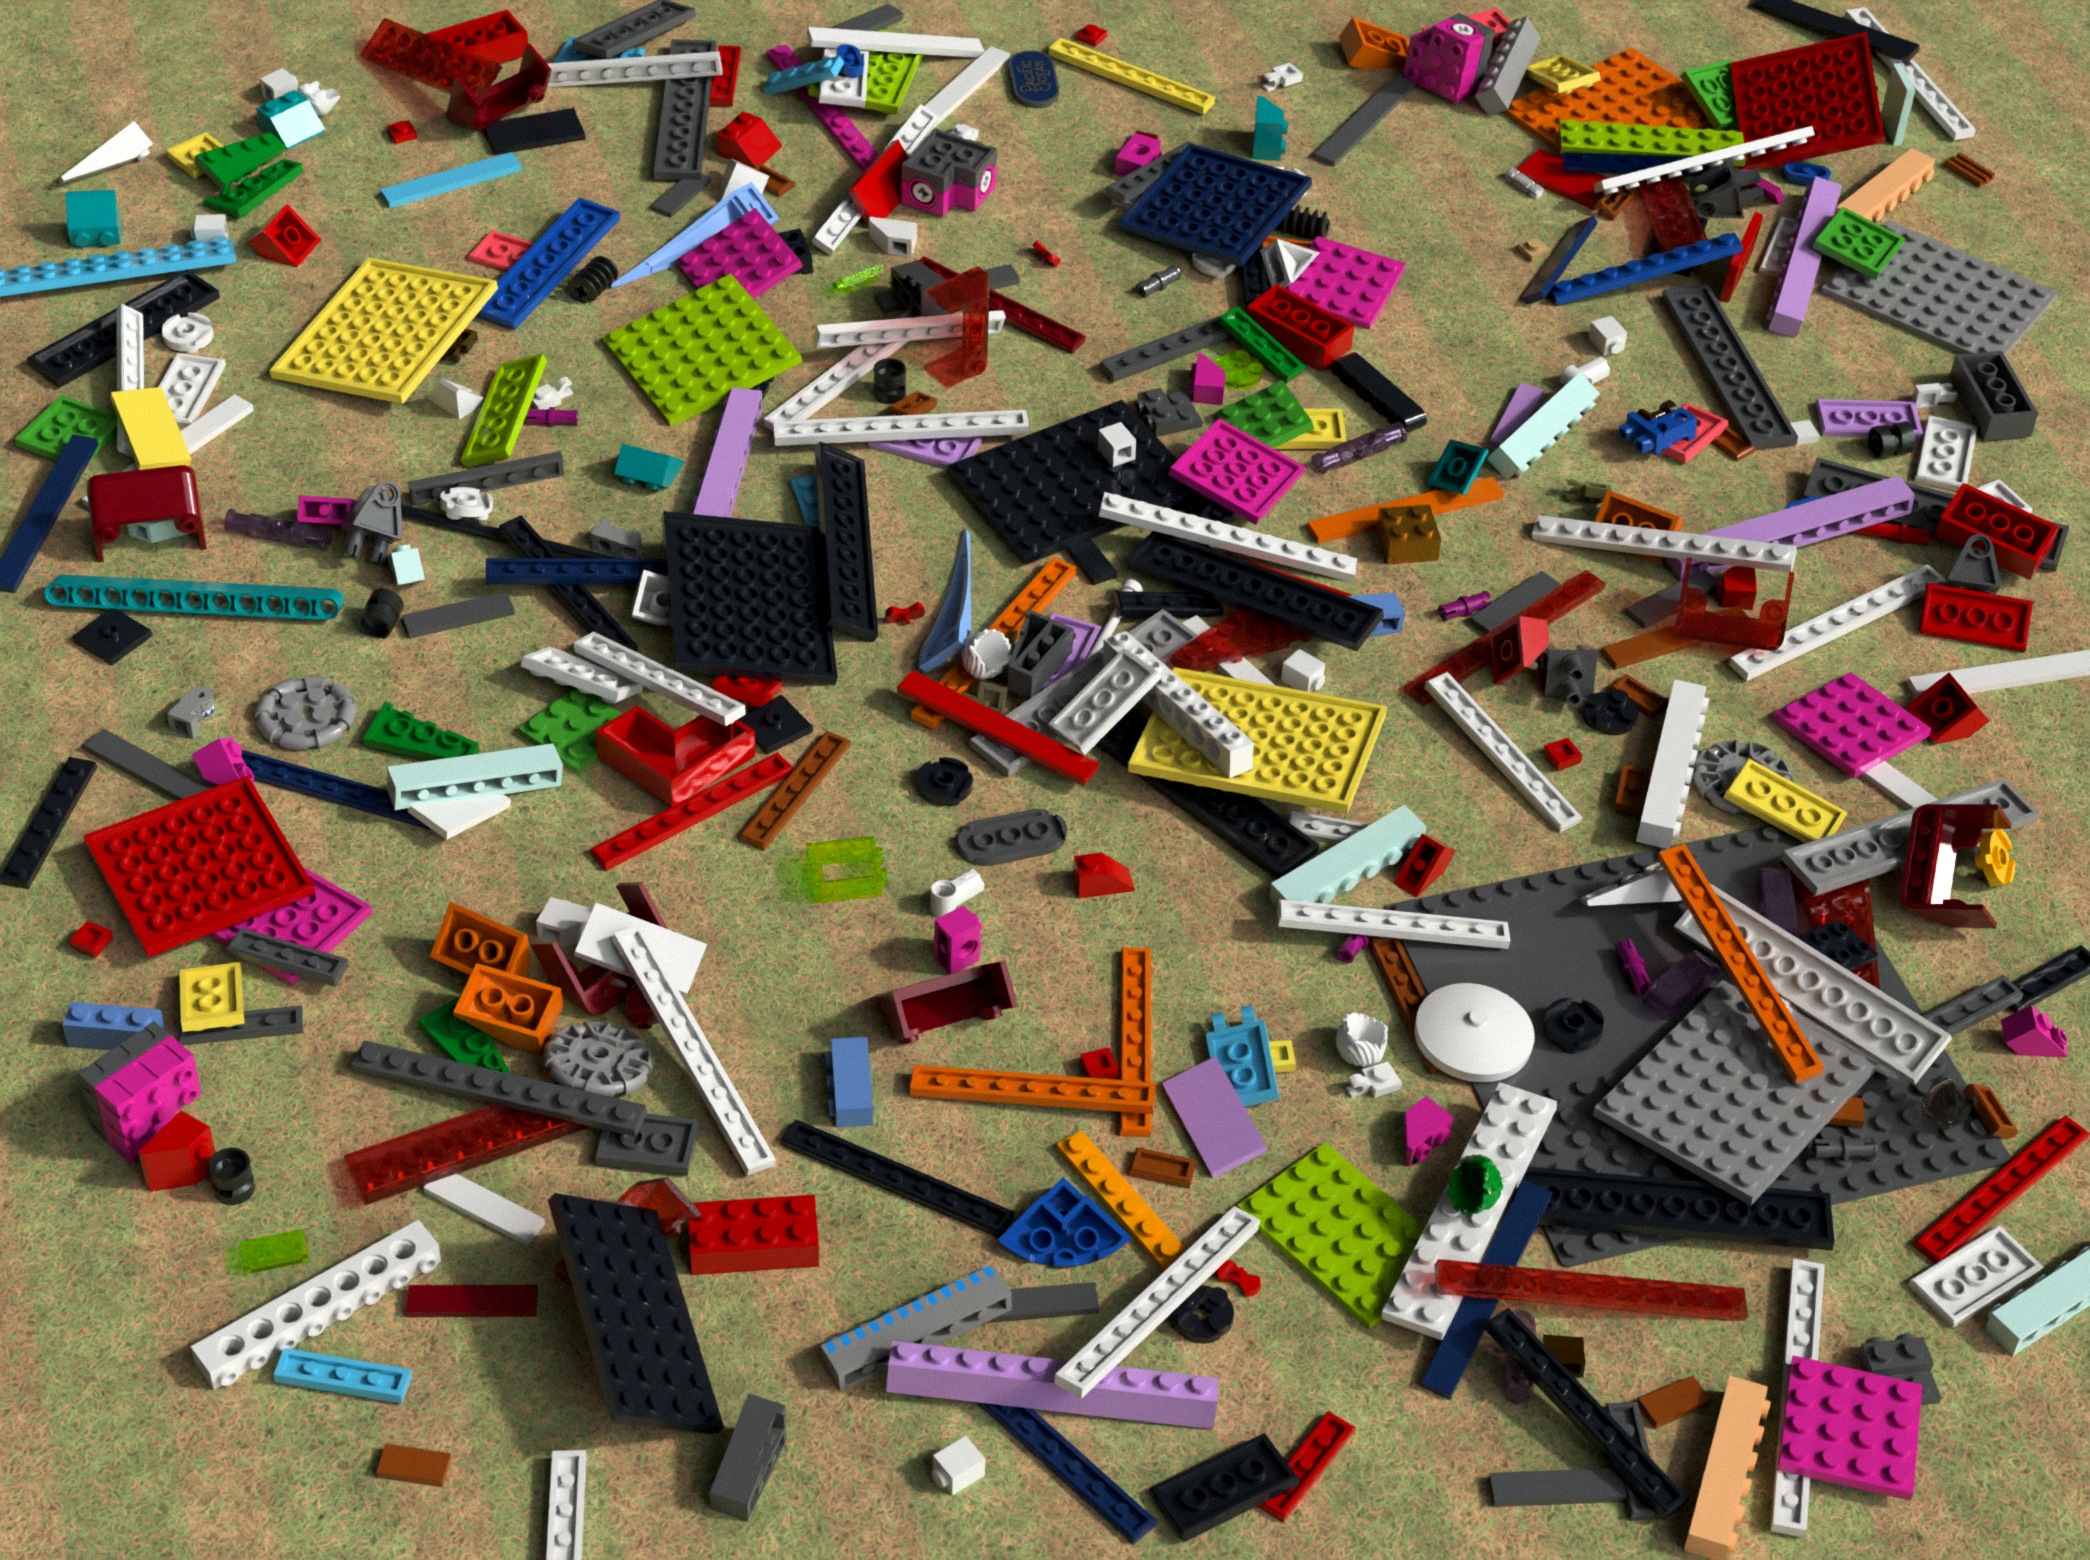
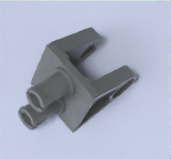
[1689,159,1765,219]
[339,481,403,566]
[1943,534,2001,594]
[1538,644,1598,708]

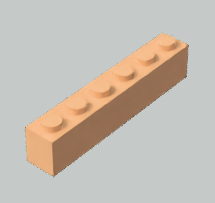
[1834,148,1935,222]
[1684,1375,1771,1560]

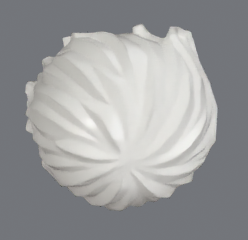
[962,629,1013,680]
[1336,1012,1389,1067]

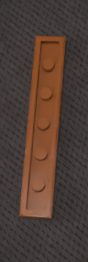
[1602,606,1753,670]
[740,731,851,851]
[1368,937,1443,1075]

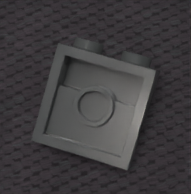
[1135,388,1203,437]
[1857,1333,1941,1405]

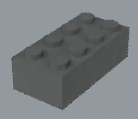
[1949,351,2038,441]

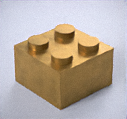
[1376,504,1441,565]

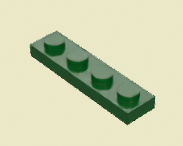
[1218,306,1305,383]

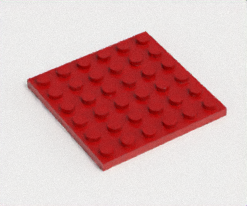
[1730,32,1885,170]
[83,775,316,958]

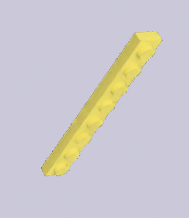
[1049,38,1215,115]

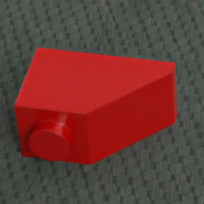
[1716,566,1757,610]
[1394,833,1456,897]
[1073,852,1135,899]

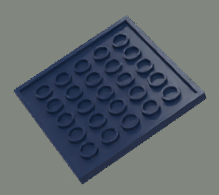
[1118,143,1312,267]

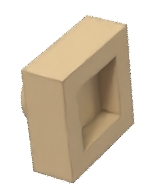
[1517,237,1551,263]

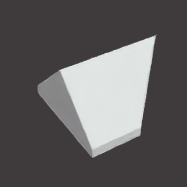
[720,158,769,202]
[1260,239,1319,288]
[426,378,485,419]

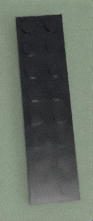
[27,270,220,388]

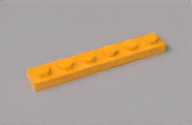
[1056,1130,1187,1272]

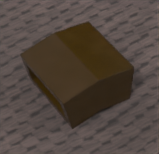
[1542,1334,1586,1378]

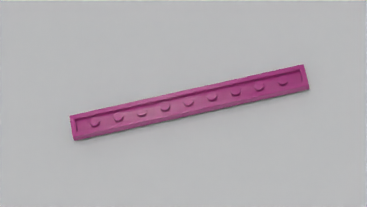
[766,45,879,172]

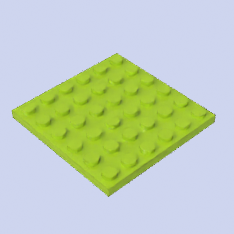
[602,274,802,426]

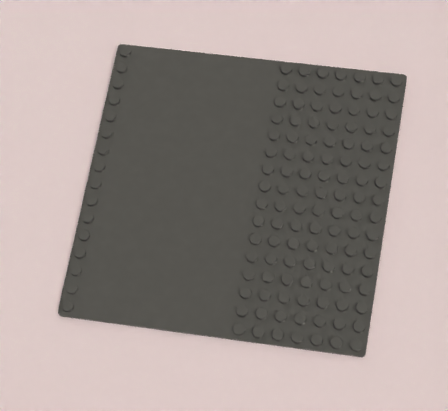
[1386,825,2012,1268]

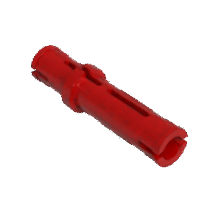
[1850,522,1931,546]

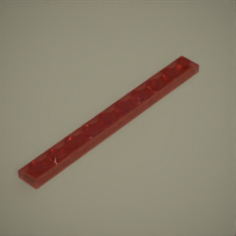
[1404,570,1606,707]
[1434,1259,1748,1321]

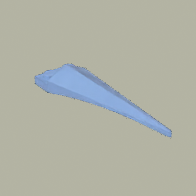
[610,182,779,289]
[919,529,971,673]

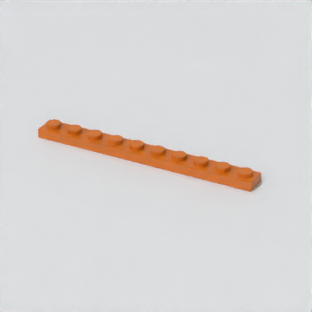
[911,557,1076,730]
[1658,844,1824,1083]

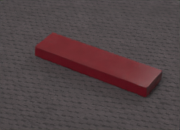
[406,1284,539,1318]

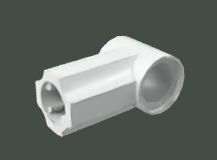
[1560,357,1610,386]
[930,869,984,917]

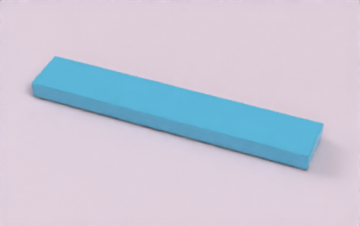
[380,152,522,208]

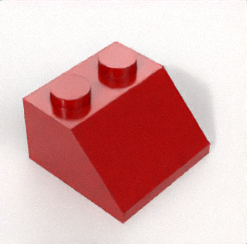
[717,111,782,168]
[248,204,321,268]
[1490,616,1549,684]
[1906,672,1990,744]
[138,1110,216,1192]

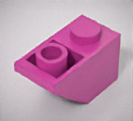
[1189,353,1226,405]
[192,738,256,788]
[2000,1005,2068,1057]
[1403,1096,1453,1167]

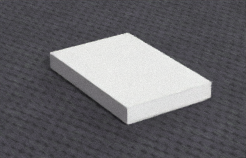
[408,794,511,840]

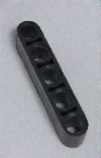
[1331,352,1427,435]

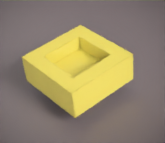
[1269,1040,1296,1073]

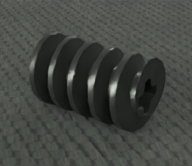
[1278,204,1330,240]
[568,256,619,303]

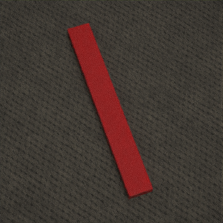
[897,670,1099,786]
[590,752,794,871]
[1913,1115,2090,1264]

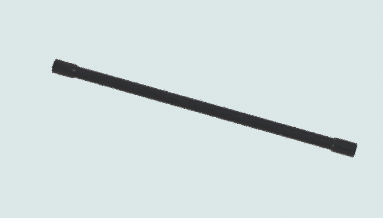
[380,497,622,559]

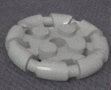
[255,675,357,751]
[1693,740,1793,817]
[543,1021,653,1097]

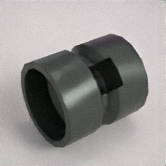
[874,358,906,404]
[1868,421,1915,459]
[358,588,404,639]
[208,1147,255,1205]

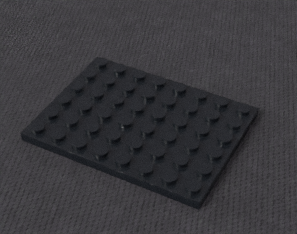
[947,400,1201,564]
[661,511,838,685]

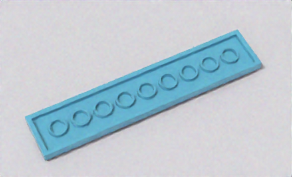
[0,237,237,297]

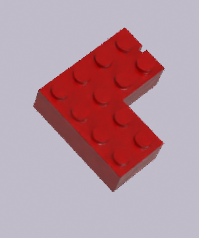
[595,706,755,807]

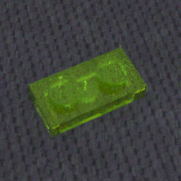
[832,263,885,294]
[239,1229,309,1274]

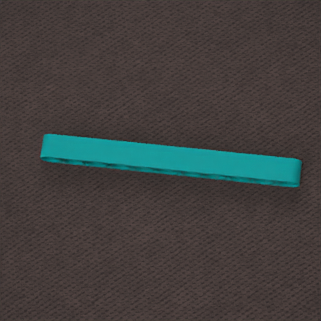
[44,574,345,620]

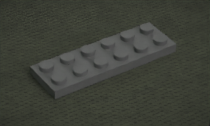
[572,0,695,60]

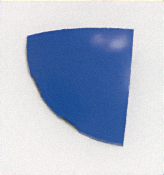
[997,1177,1131,1267]

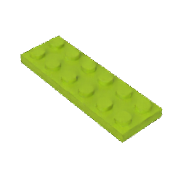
[461,353,547,468]

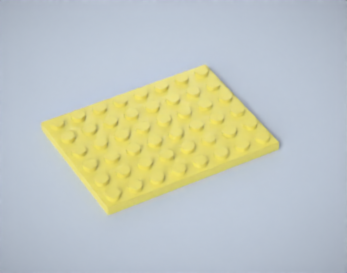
[269,257,498,404]
[1128,667,1387,814]

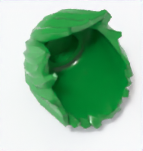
[1445,1154,1503,1217]

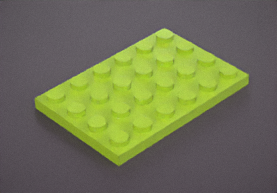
[808,20,924,115]
[1237,1142,1425,1329]

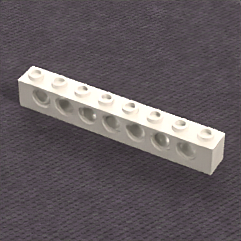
[1103,631,1254,778]
[190,1219,441,1390]

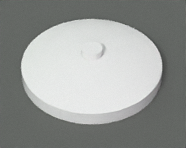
[1414,983,1534,1082]

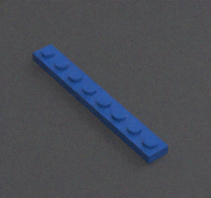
[1550,232,1743,306]

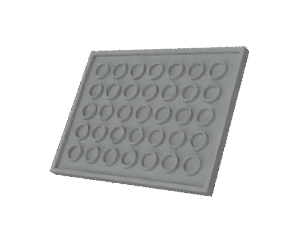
[1821,220,2058,356]
[1593,980,1877,1206]

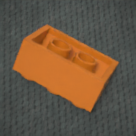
[1595,490,1684,565]
[430,902,530,977]

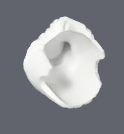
[297,81,341,116]

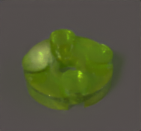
[1214,350,1263,390]

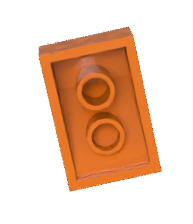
[1339,17,1409,70]
[453,963,563,1056]

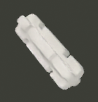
[1505,167,1543,199]

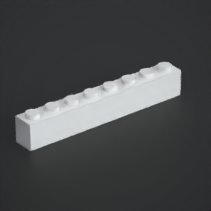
[1636,679,1710,849]

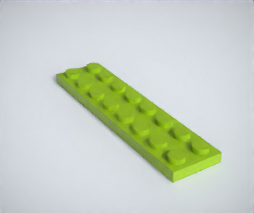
[1559,120,1746,166]

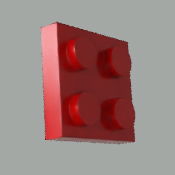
[712,675,783,707]

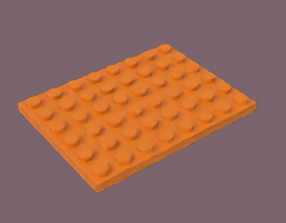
[1502,47,1711,175]

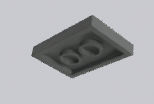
[595,1114,700,1176]

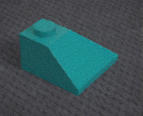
[1427,439,1489,496]

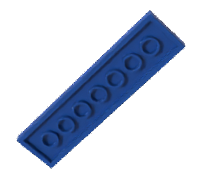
[476,197,620,330]

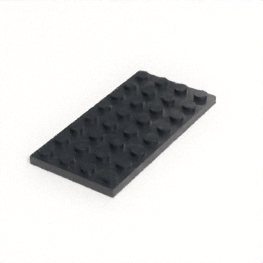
[548,1193,724,1434]

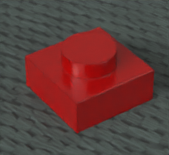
[1077,24,1107,47]
[387,120,417,144]
[1543,738,1583,771]
[69,921,113,958]
[1080,1047,1119,1079]

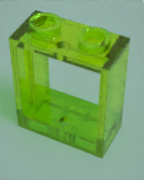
[806,836,888,904]

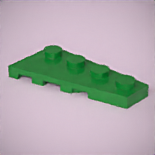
[194,132,286,191]
[203,159,304,218]
[363,701,479,761]
[418,996,511,1074]

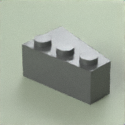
[891,260,951,318]
[1008,608,1074,699]
[707,1393,787,1522]

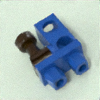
[1619,400,1697,455]

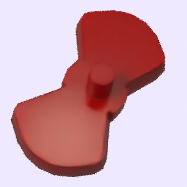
[1032,240,1061,266]
[885,602,925,625]
[1216,1260,1261,1297]

